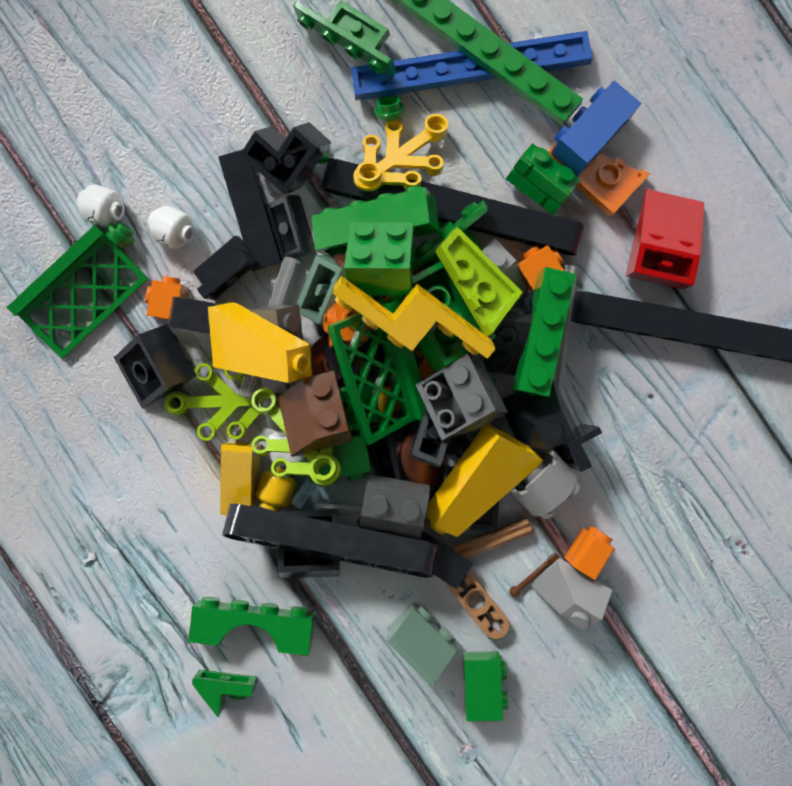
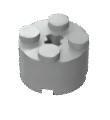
[510,448,580,519]

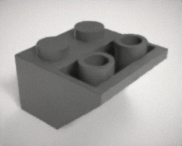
[416,354,508,441]

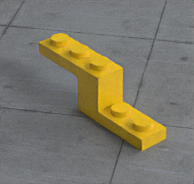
[333,276,496,359]

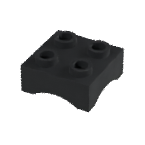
[484,311,532,376]

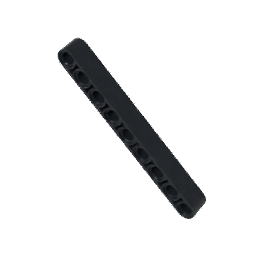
[321,158,585,256]
[571,291,792,363]

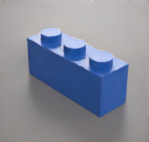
[550,80,642,177]

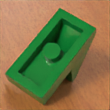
[192,669,257,717]

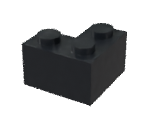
[240,122,332,195]

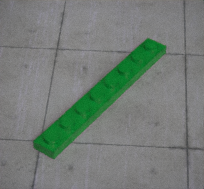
[392,0,583,127]

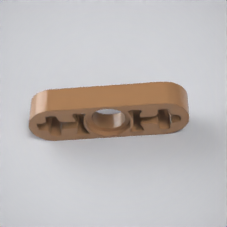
[446,570,509,639]

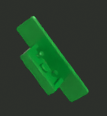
[293,0,397,78]
[414,200,488,271]

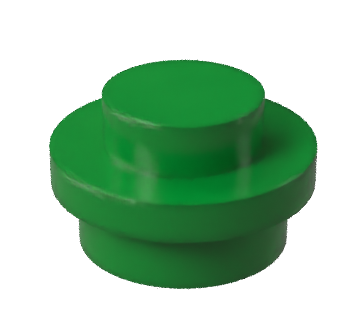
[375,95,405,122]
[106,221,135,249]

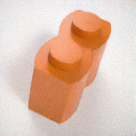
[564,526,616,580]

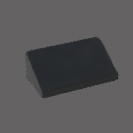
[265,195,315,261]

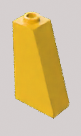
[208,302,312,383]
[426,424,543,537]

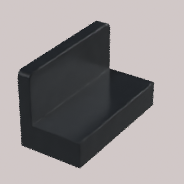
[194,235,259,300]
[555,424,602,472]

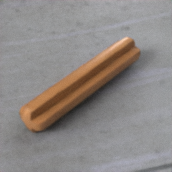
[451,518,533,559]

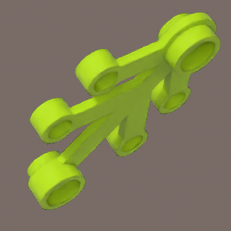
[164,363,264,441]
[251,388,341,486]

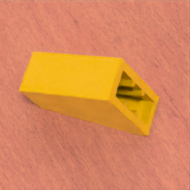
[220,441,262,516]

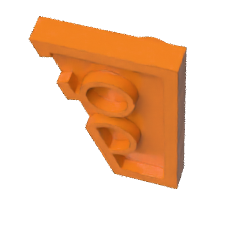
[548,143,651,218]

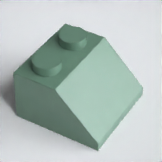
[387,602,456,686]

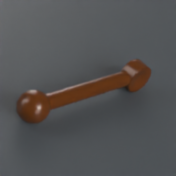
[509,553,559,598]

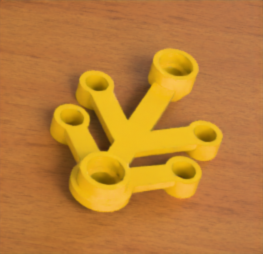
[354,114,448,191]

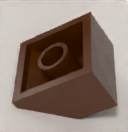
[278,371,353,457]

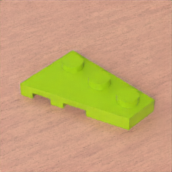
[435,227,523,336]

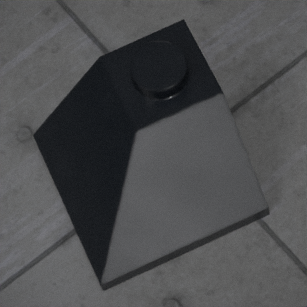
[502,379,578,452]

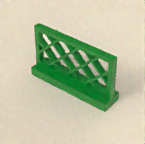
[6,225,149,359]
[327,299,425,445]

